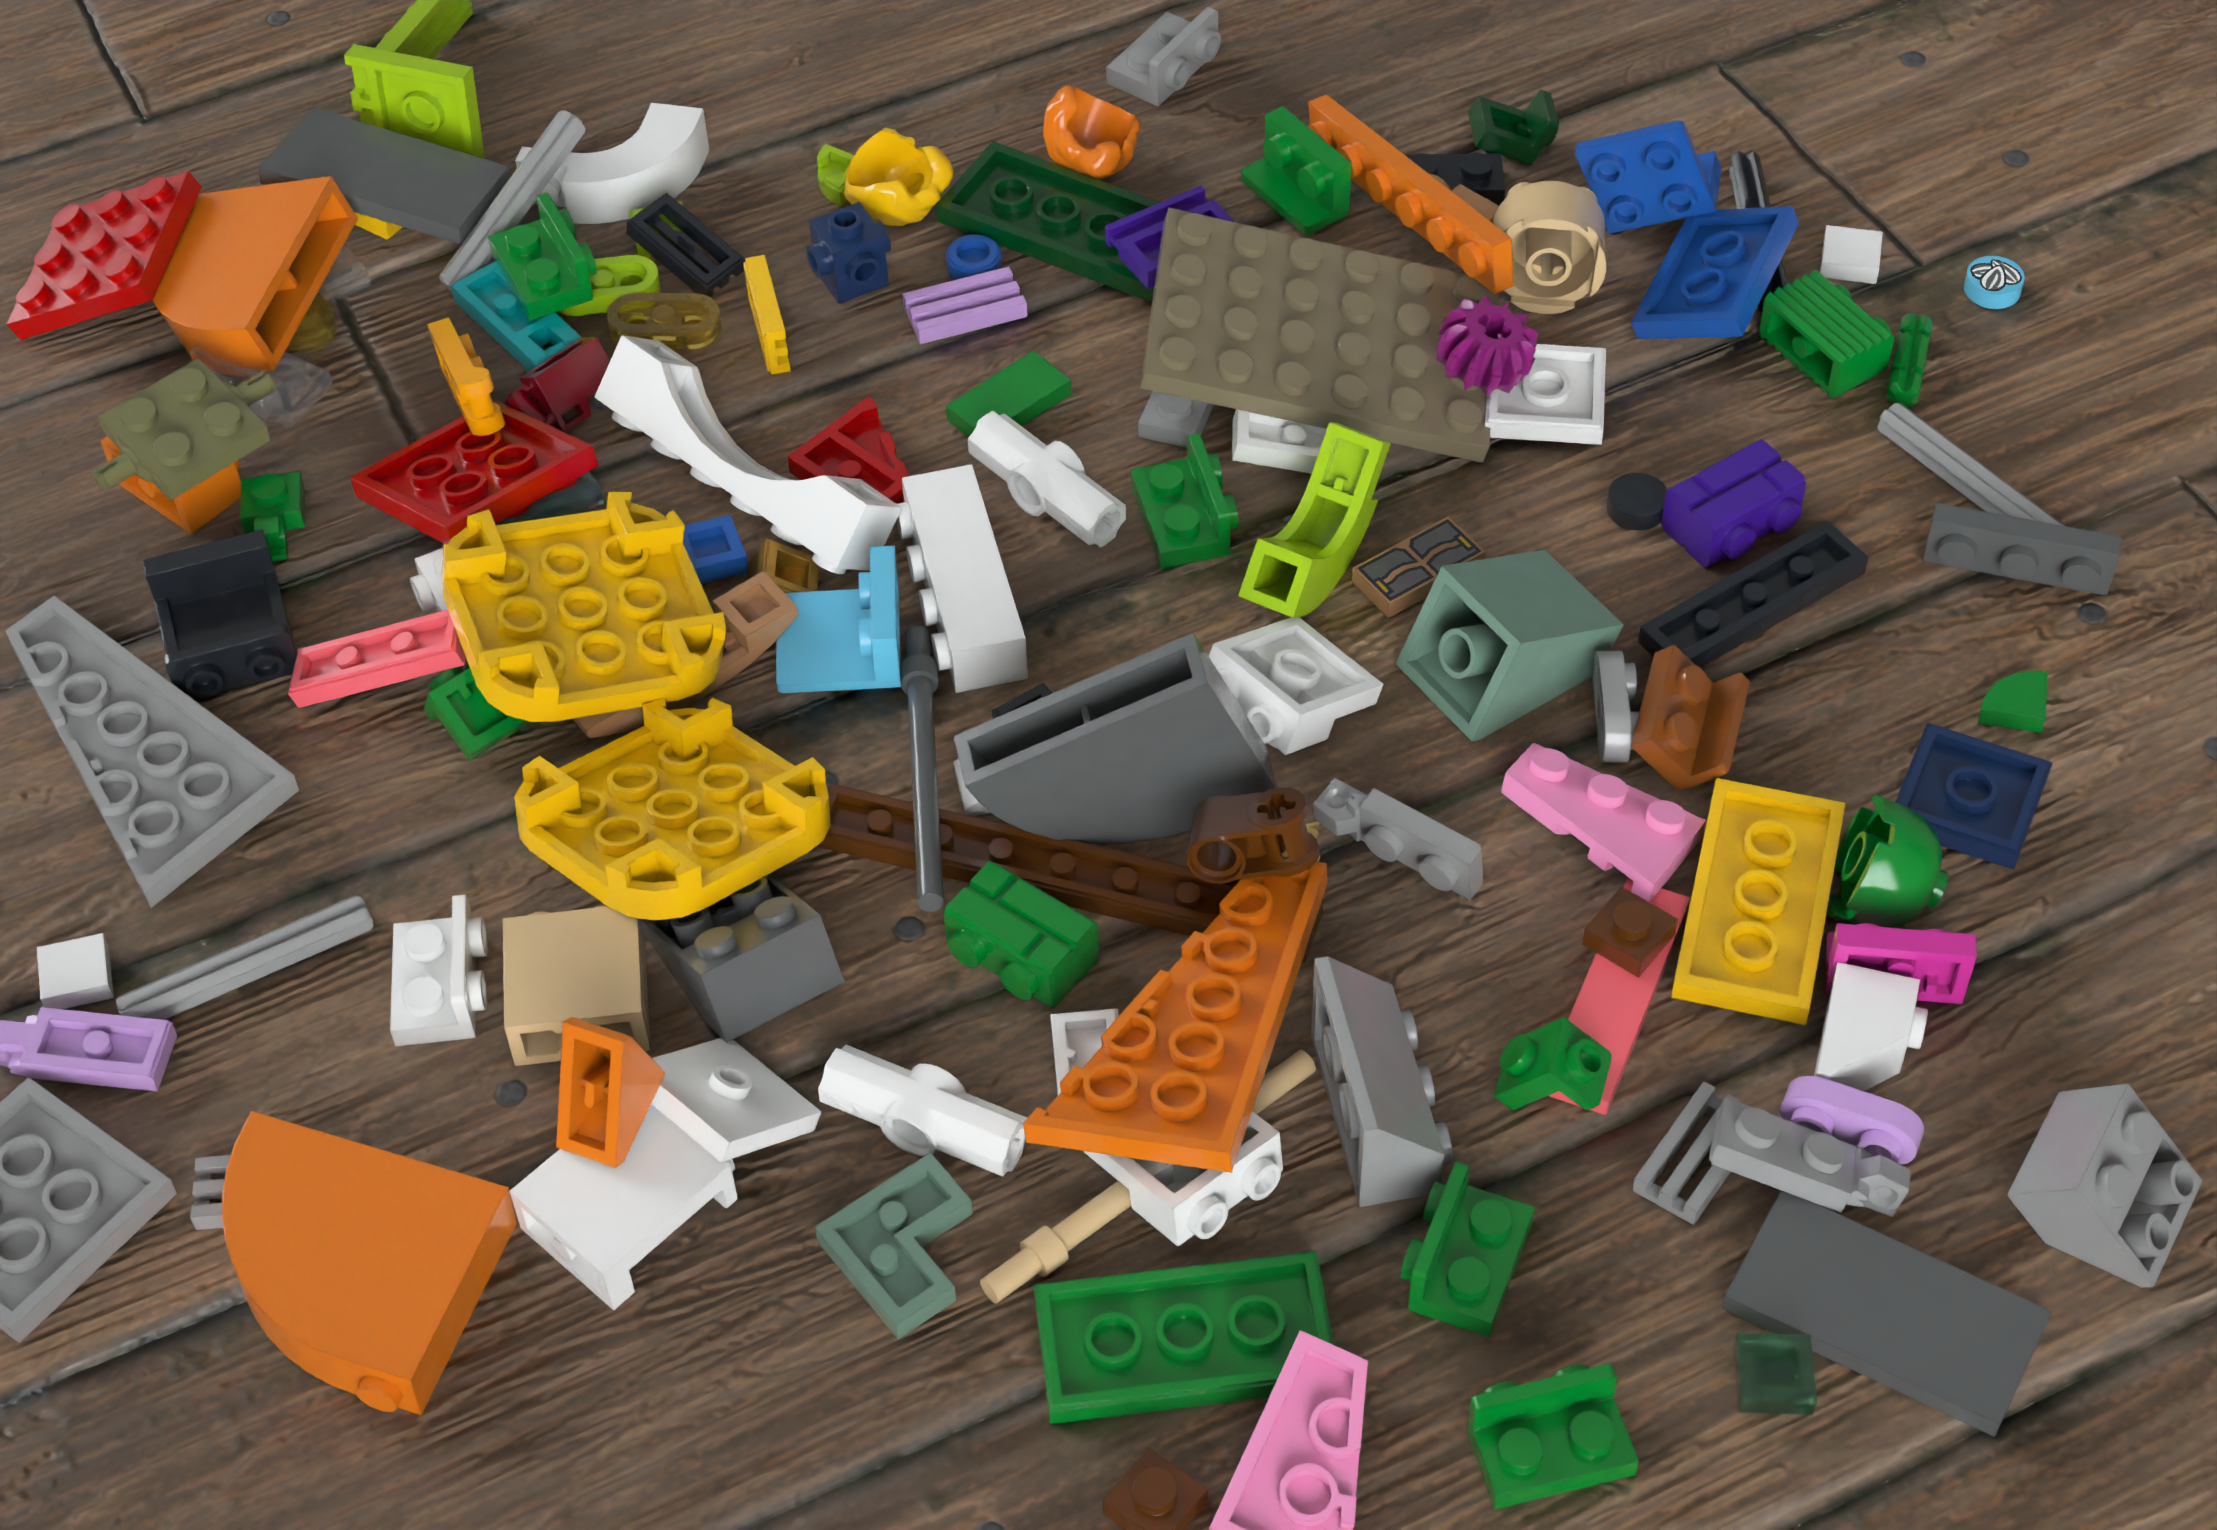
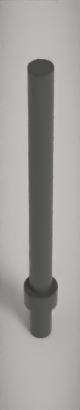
[900,625,944,912]

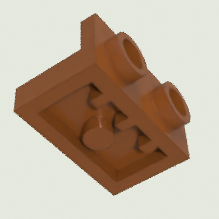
[1631,645,1750,792]

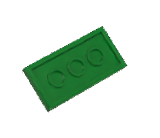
[1034,1251,1334,1424]

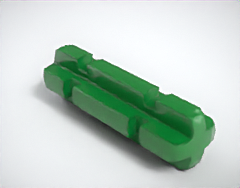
[1886,312,1933,408]

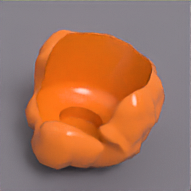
[1043,85,1141,180]

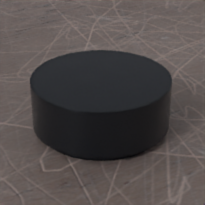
[1607,473,1667,530]

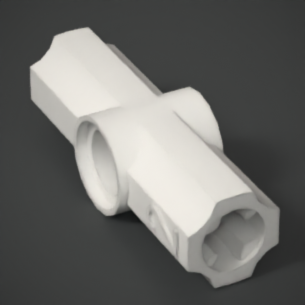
[968,411,1126,548]
[818,1045,1027,1176]

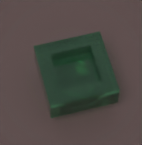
[1733,1333,1817,1415]

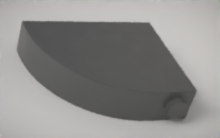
[954,633,1279,844]

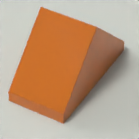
[556,1017,665,1168]

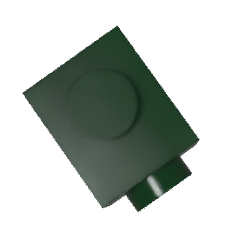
[1468,90,1559,165]

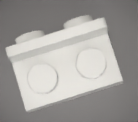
[390,894,488,1046]

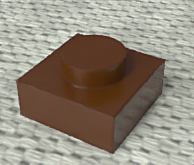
[1582,886,1678,978]
[1103,1447,1208,1530]

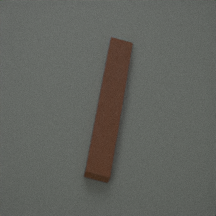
[816,783,1323,963]

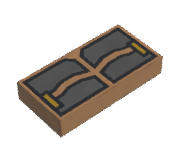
[1352,516,1486,619]

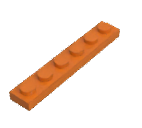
[1308,94,1513,294]

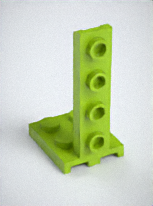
[344,0,485,159]

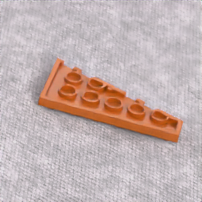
[1023,862,1328,1173]

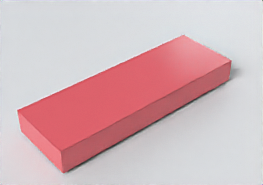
[288,610,466,708]

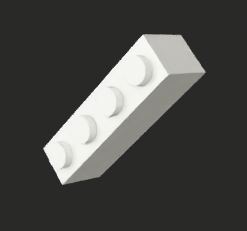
[896,464,1028,693]

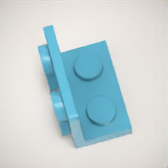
[776,546,901,693]

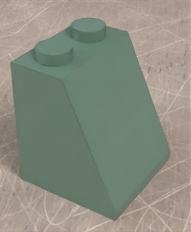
[1395,550,1624,741]

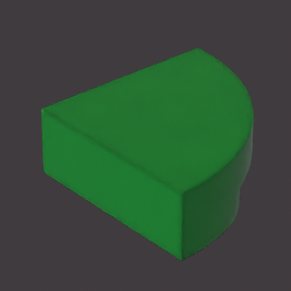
[1977,671,2048,733]

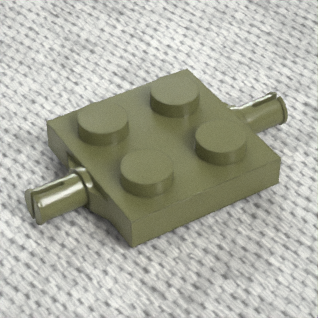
[91,358,276,501]

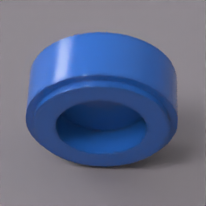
[946,234,1002,280]

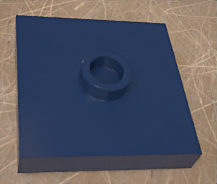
[1895,723,2053,870]

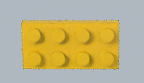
[1671,778,1846,1025]

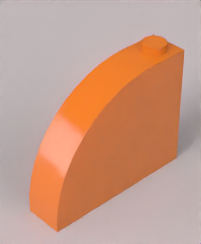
[153,176,358,373]
[222,1111,517,1415]

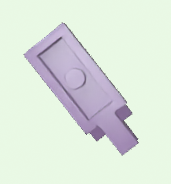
[0,1007,177,1092]

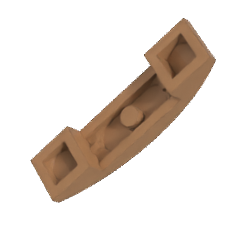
[573,571,799,738]

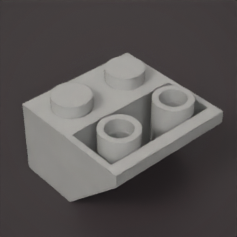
[2007,1084,2203,1288]

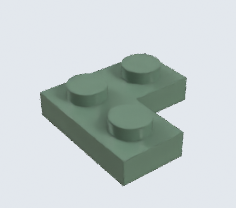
[815,1152,973,1339]

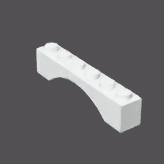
[594,335,902,574]

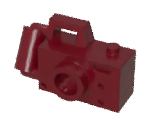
[505,337,610,433]

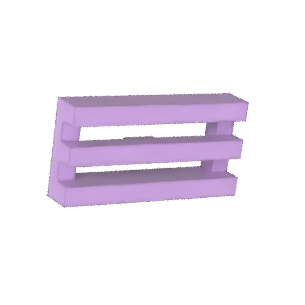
[902,266,1027,344]

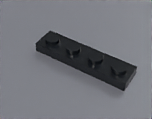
[1638,521,1869,668]

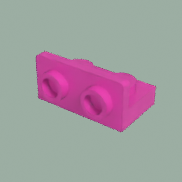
[1825,923,1977,1004]

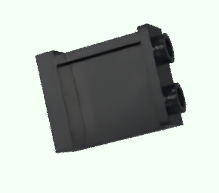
[142,529,297,700]

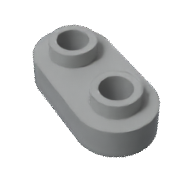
[1592,650,1639,763]

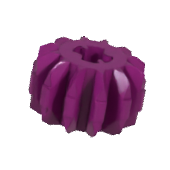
[1436,295,1538,397]

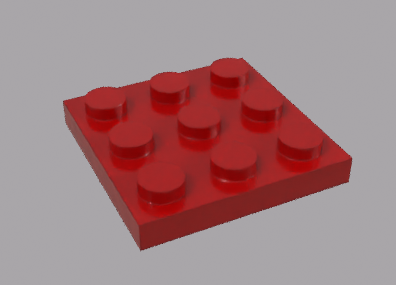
[6,171,202,340]
[350,399,598,544]

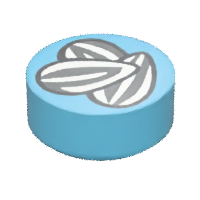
[1964,256,2025,309]

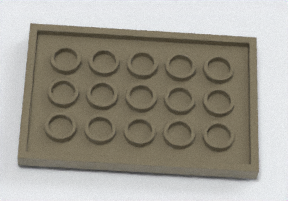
[1140,207,1498,463]

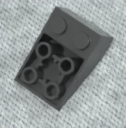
[640,874,845,1043]

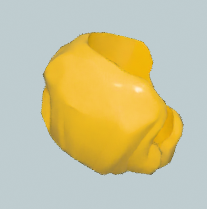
[844,127,954,226]

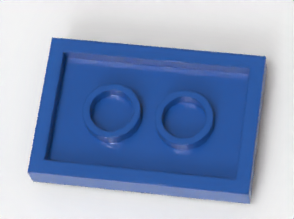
[1631,206,1799,340]

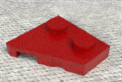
[787,396,910,504]

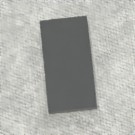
[258,107,510,244]
[1722,1190,2052,1437]

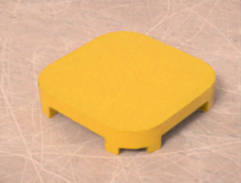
[441,492,726,722]
[514,698,831,920]

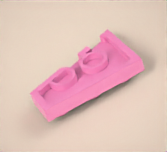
[1501,743,1706,902]
[1209,1330,1368,1530]

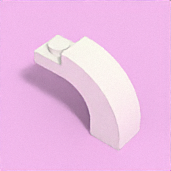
[515,103,709,224]

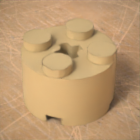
[1493,181,1606,314]

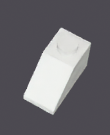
[1814,962,1928,1091]

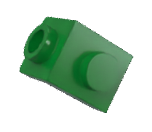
[1493,1017,1612,1111]

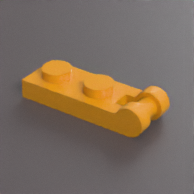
[427,317,505,436]

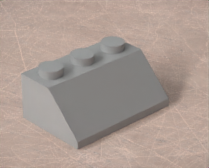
[1311,956,1453,1207]

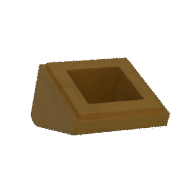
[746,538,820,593]

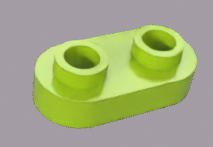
[558,255,661,316]

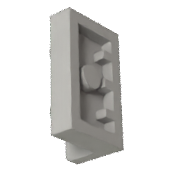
[1106,7,1221,107]

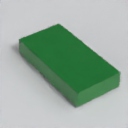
[946,350,1072,437]

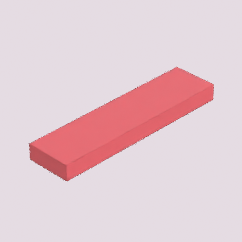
[1549,877,1691,1115]

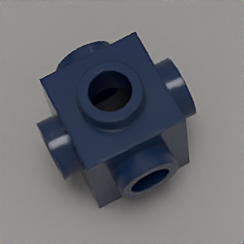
[806,202,891,304]

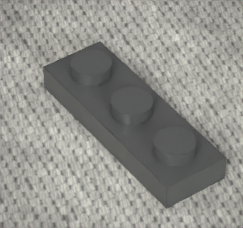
[1923,503,2122,596]

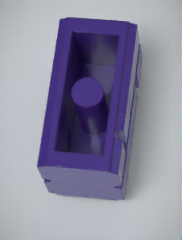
[1661,439,1806,568]

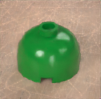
[1826,794,1948,928]

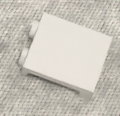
[509,1104,738,1310]

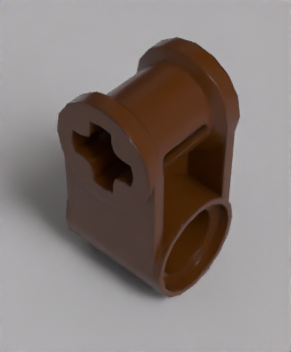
[1186,787,1320,884]

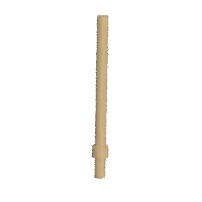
[980,1050,1316,1304]

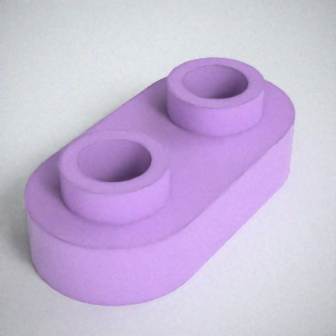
[1780,1076,1924,1165]

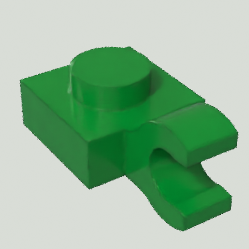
[240,471,305,561]

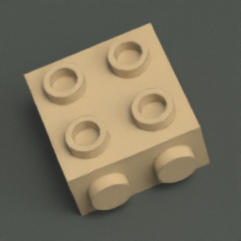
[503,904,650,1066]

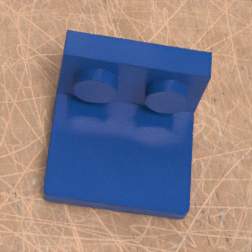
[1575,120,1721,234]

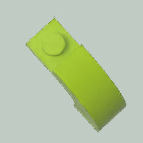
[1238,422,1391,618]

